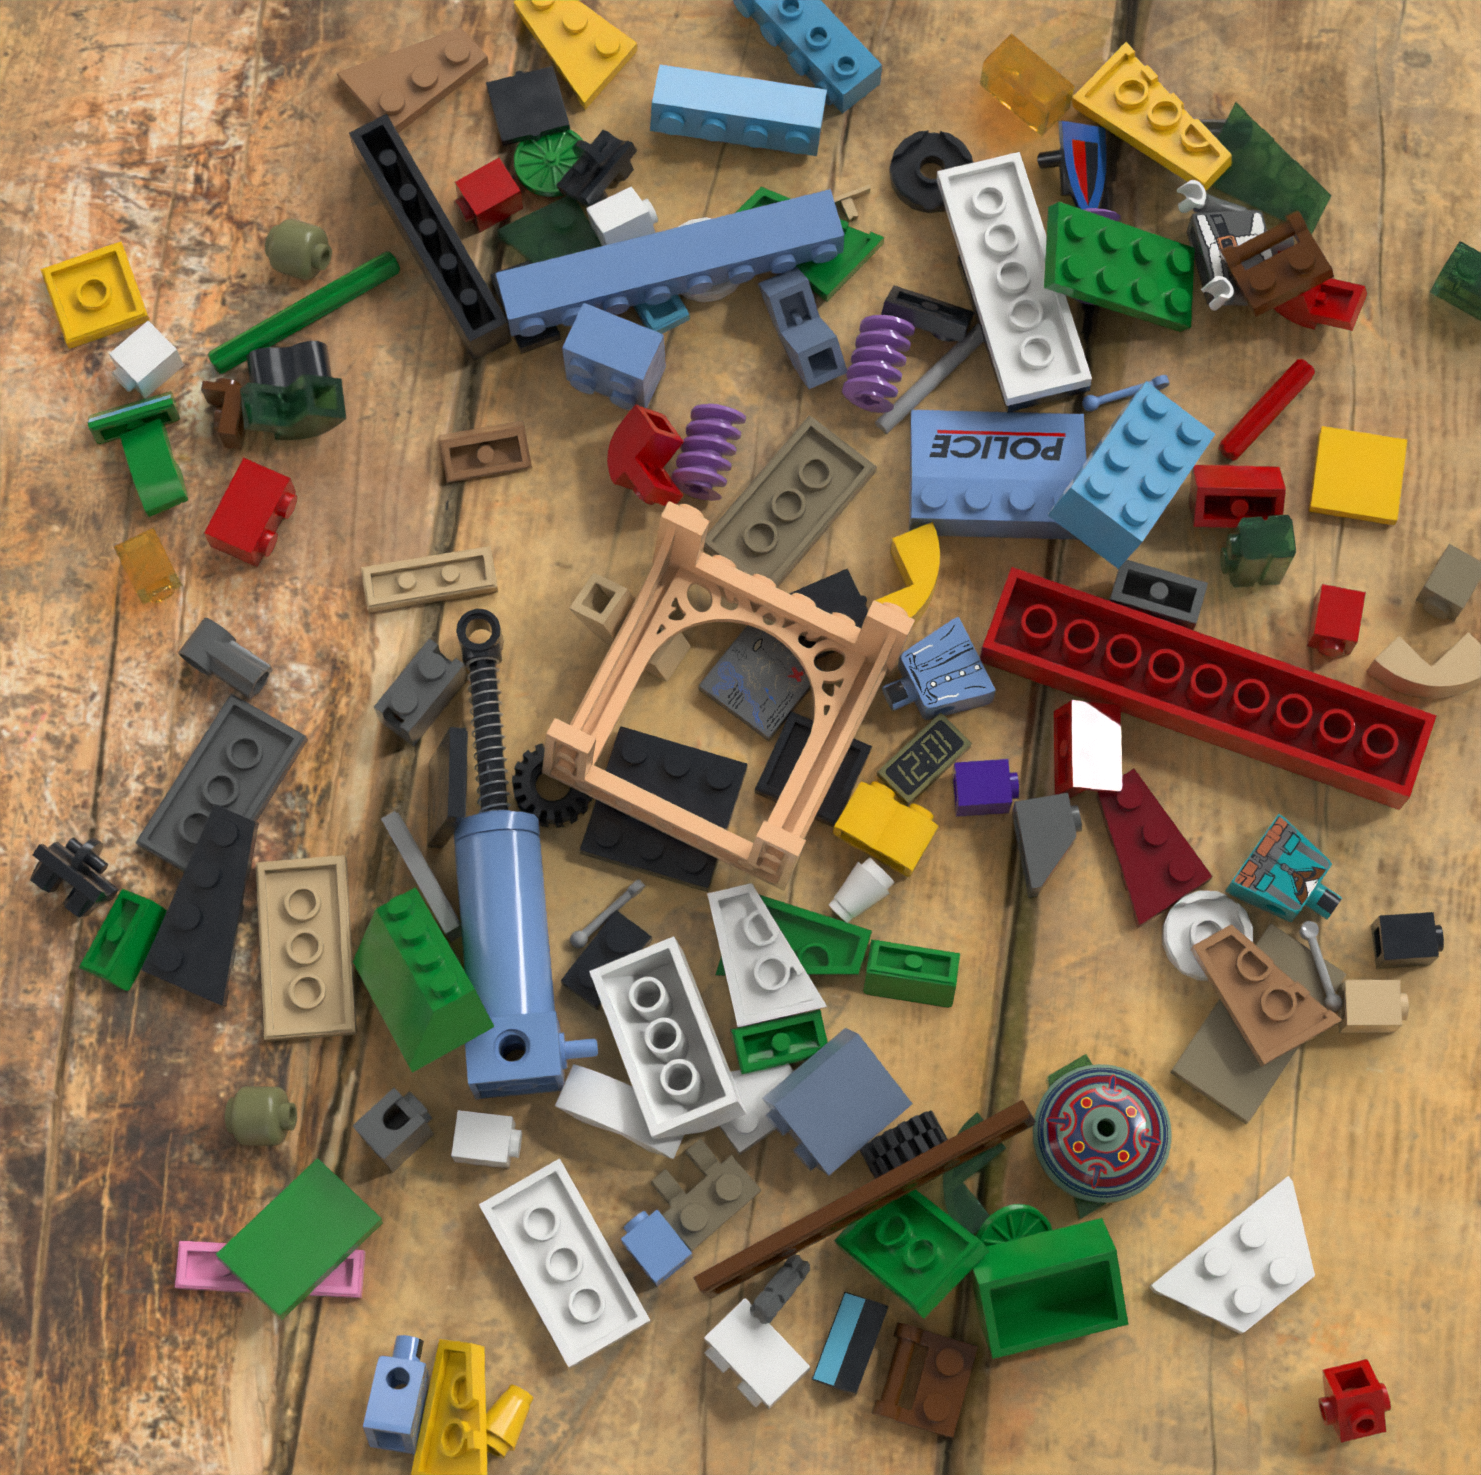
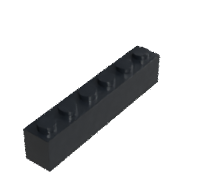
[349,114,512,361]

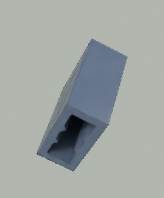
[762,1028,913,1175]

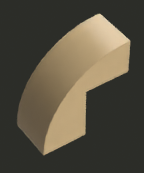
[570,573,691,682]
[1366,632,1481,699]

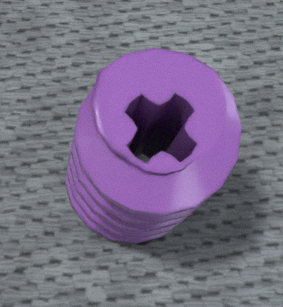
[842,315,915,413]
[671,404,746,501]

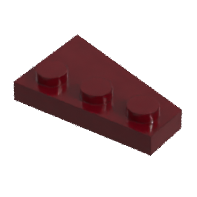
[1096,768,1213,929]

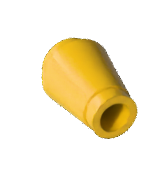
[486,1384,534,1459]

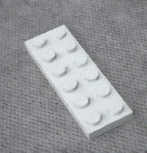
[936,152,1092,406]

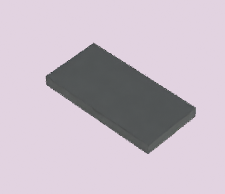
[135,694,308,872]

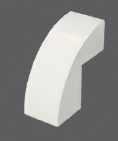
[555,1064,684,1159]

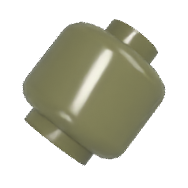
[265,219,332,280]
[225,1086,297,1146]

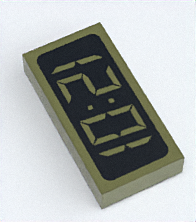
[877,713,972,807]

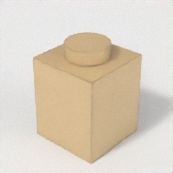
[1337,980,1409,1033]

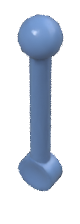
[1082,375,1170,412]

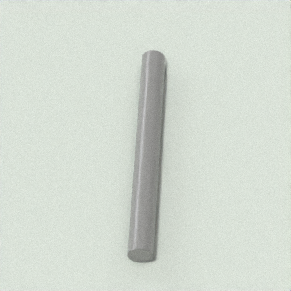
[875,323,983,434]

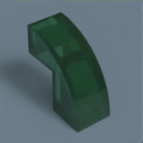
[940,1112,1006,1236]

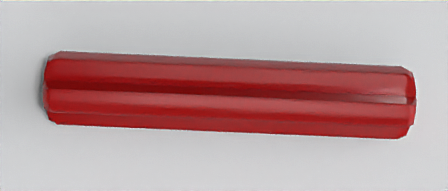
[1218,358,1315,461]

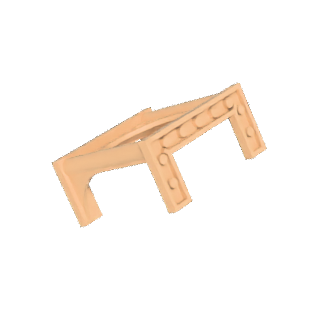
[542,501,915,891]

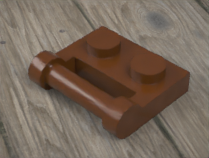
[1219,210,1334,317]
[872,1322,978,1439]

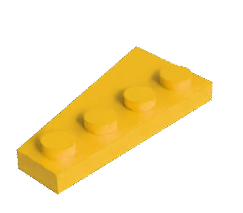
[1072,42,1232,191]

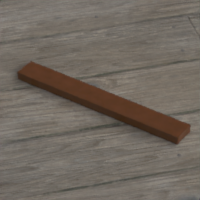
[693,1099,1036,1298]

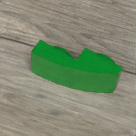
[120,418,189,517]

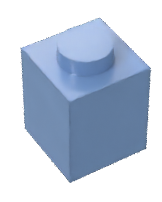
[621,1210,693,1287]

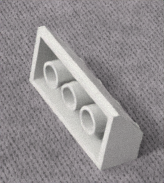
[589,936,747,1139]

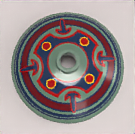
[1032,1064,1172,1203]

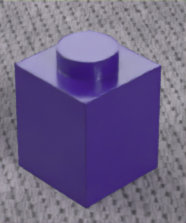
[952,759,1019,817]

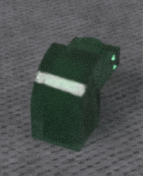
[240,374,347,440]

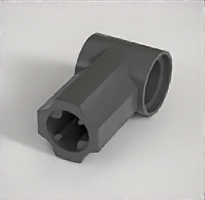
[178,617,273,700]

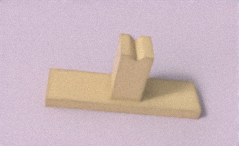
[833,184,871,222]

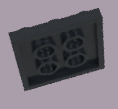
[580,726,748,892]

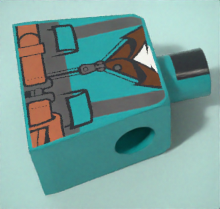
[1225,814,1342,922]

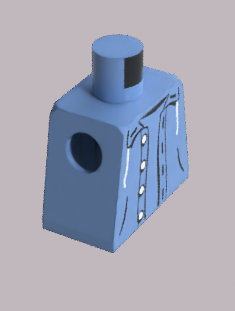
[882,617,996,720]
[363,1335,429,1454]

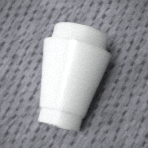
[828,857,895,923]

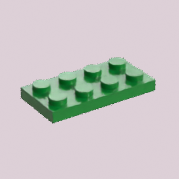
[1044,202,1195,332]

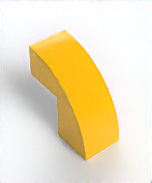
[875,522,940,627]

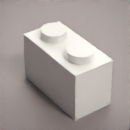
[704,1298,810,1409]

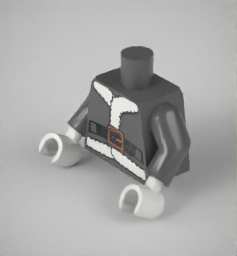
[1177,180,1294,311]

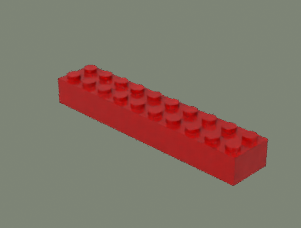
[980,567,1437,810]

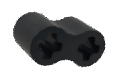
[246,341,333,403]

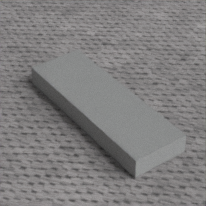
[381,811,462,942]

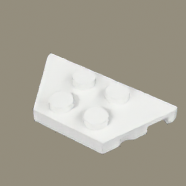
[1149,1176,1315,1334]

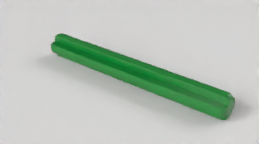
[208,251,400,374]

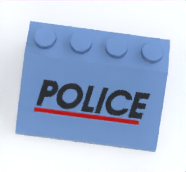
[909,410,1087,540]

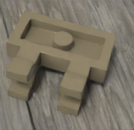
[651,1138,761,1252]

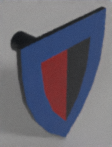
[1037,121,1106,209]

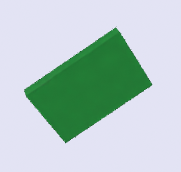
[216,1158,383,1321]
[834,1189,989,1319]

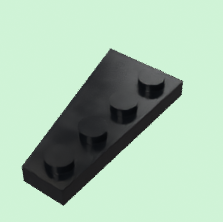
[141,804,259,1006]

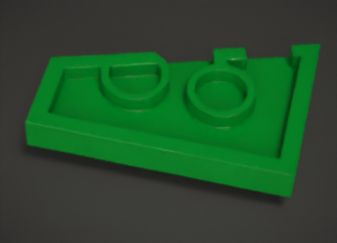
[735,187,885,302]
[715,894,872,976]

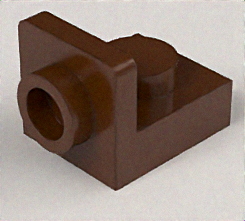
[201,378,252,450]

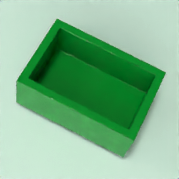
[970,1218,1129,1359]

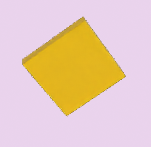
[40,241,150,349]
[1308,426,1408,526]

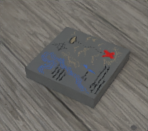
[699,625,823,741]

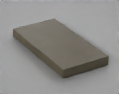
[703,415,877,588]
[1170,923,1347,1124]

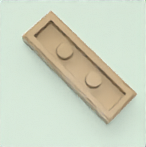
[361,546,498,613]

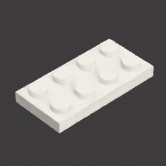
[479,1158,651,1369]

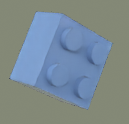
[562,303,666,410]

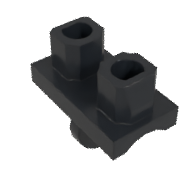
[556,130,637,208]
[30,837,119,918]

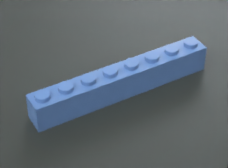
[496,189,845,337]

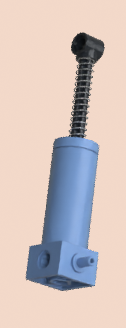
[454,609,598,1099]

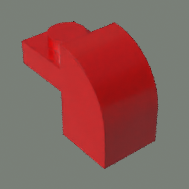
[1273,250,1367,331]
[607,404,684,506]

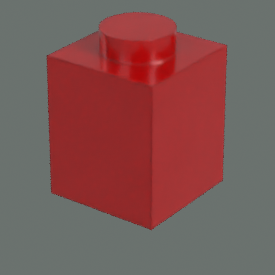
[453,158,523,233]
[1307,584,1366,657]

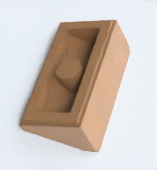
[439,421,532,483]

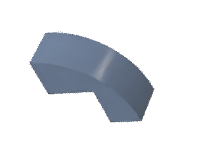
[758,267,847,389]

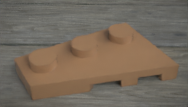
[337,27,489,133]
[1190,924,1342,1067]

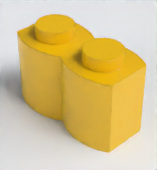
[833,781,939,878]

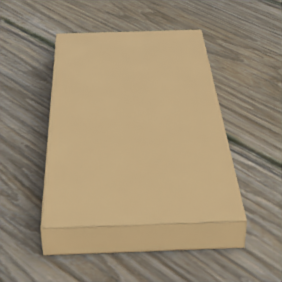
[256,855,357,1042]

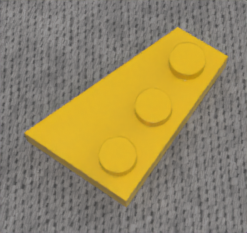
[514,0,638,110]
[411,1339,488,1475]

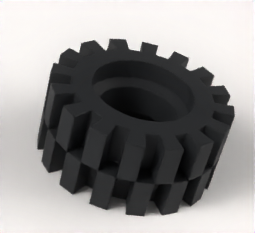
[512,743,593,828]
[860,1110,948,1179]

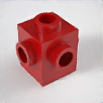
[1318,1359,1391,1443]

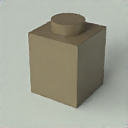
[1416,544,1481,621]

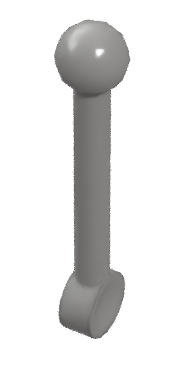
[570,879,645,948]
[1299,921,1342,1012]

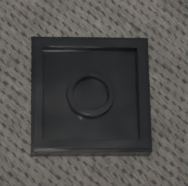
[755,711,872,828]

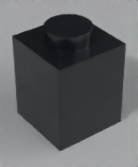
[1371,912,1444,969]

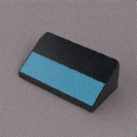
[812,1292,889,1397]

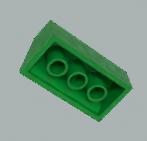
[353,887,495,1073]

